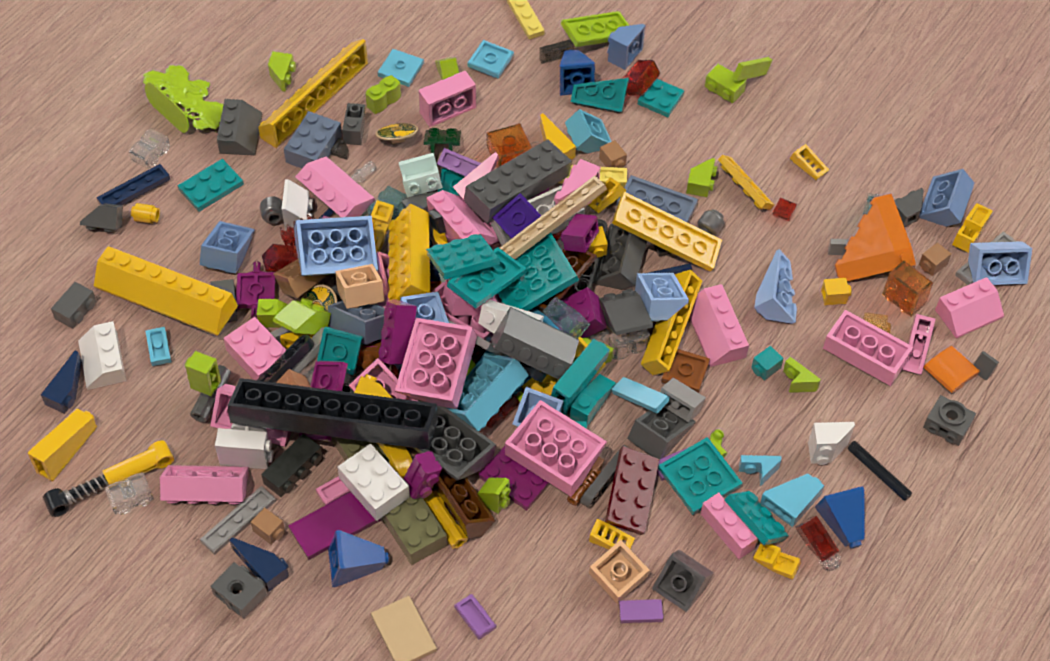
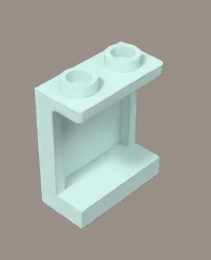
[399,153,442,198]

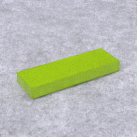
[733,57,772,81]

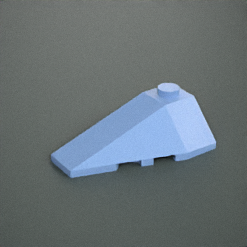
[754,249,797,324]

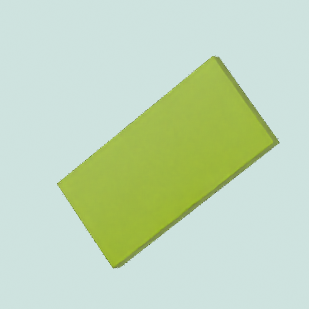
[561,11,630,47]

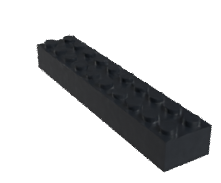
[227,378,438,450]

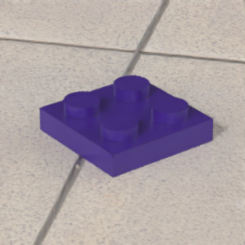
[492,193,541,239]

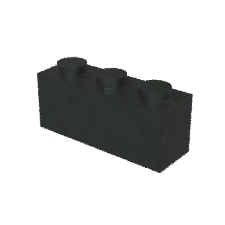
[261,434,322,497]

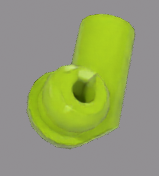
[709,429,727,458]

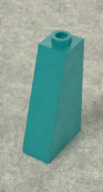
[551,339,610,415]

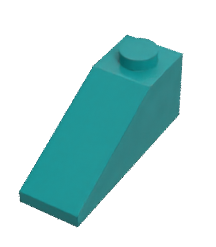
[570,374,616,427]

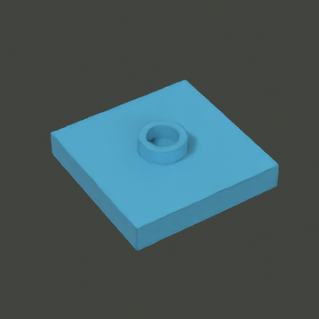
[467,40,514,78]
[378,49,424,87]

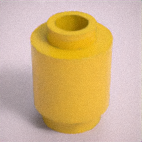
[131,203,160,224]

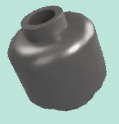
[260,196,283,224]
[697,209,725,236]

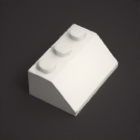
[78,321,126,390]

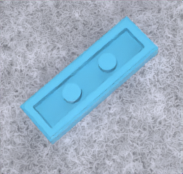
[611,377,670,413]

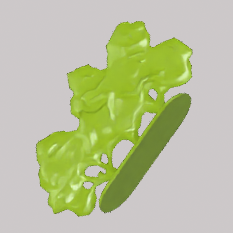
[143,65,224,133]

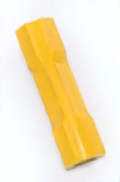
[423,491,468,549]

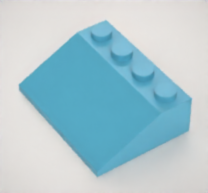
[446,353,529,431]

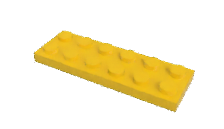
[612,192,722,272]

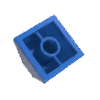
[560,50,595,96]
[815,486,865,549]
[328,530,389,587]

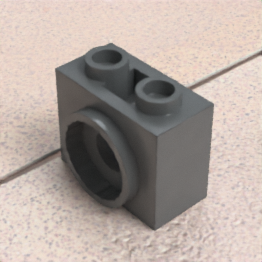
[923,395,977,446]
[211,562,267,619]

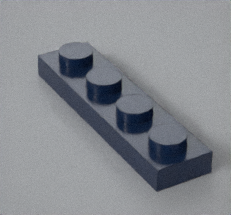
[96,164,171,205]

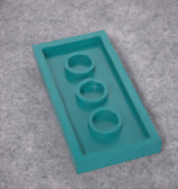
[447,247,527,309]

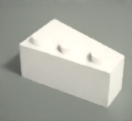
[478,300,544,334]

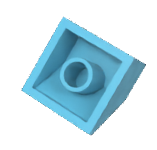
[565,109,612,154]

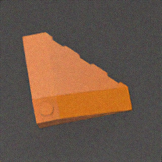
[835,193,916,281]

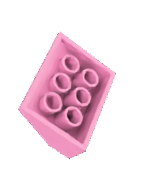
[395,318,477,409]
[505,400,607,497]

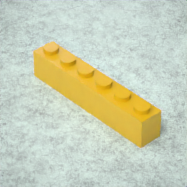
[641,269,702,375]

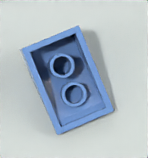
[200,221,255,273]

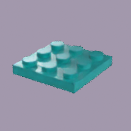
[427,234,500,280]
[658,437,743,515]

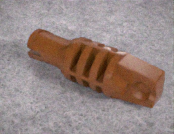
[567,456,604,506]

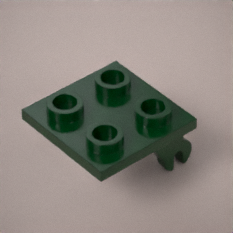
[424,128,461,157]

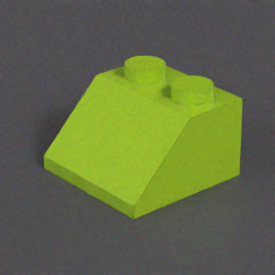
[273,298,331,334]

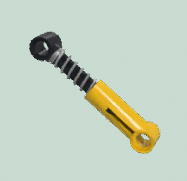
[43,440,174,517]

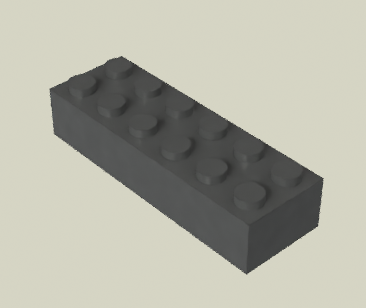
[464,139,572,224]

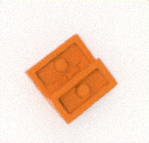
[923,346,980,393]

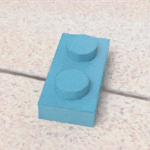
[146,327,171,366]

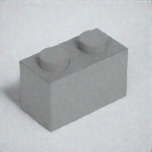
[660,378,706,422]

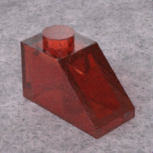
[262,244,298,272]
[795,516,839,562]

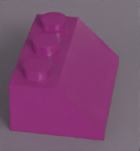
[379,299,417,364]

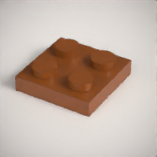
[661,349,710,393]

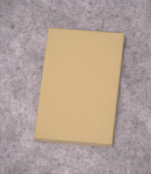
[371,596,437,661]

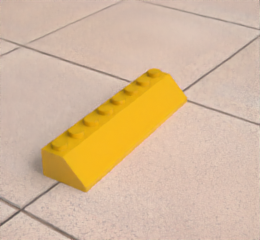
[258,39,368,148]
[93,246,238,336]

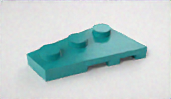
[571,77,629,112]

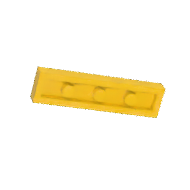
[718,154,774,210]

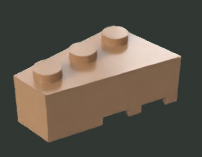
[274,259,330,298]

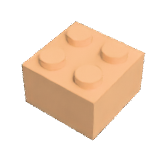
[335,264,384,309]
[589,540,650,604]

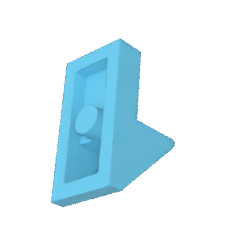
[739,455,782,486]

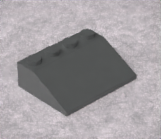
[413,406,496,481]

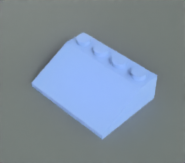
[294,216,378,276]

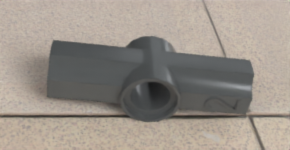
[190,365,231,423]

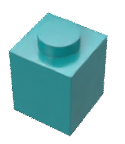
[751,346,784,381]

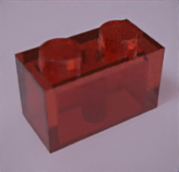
[623,60,661,96]

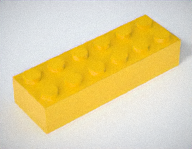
[388,203,430,300]

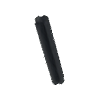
[848,441,912,501]

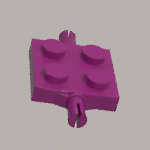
[236,261,276,319]

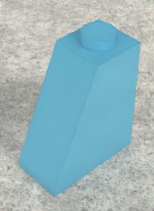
[760,474,824,527]

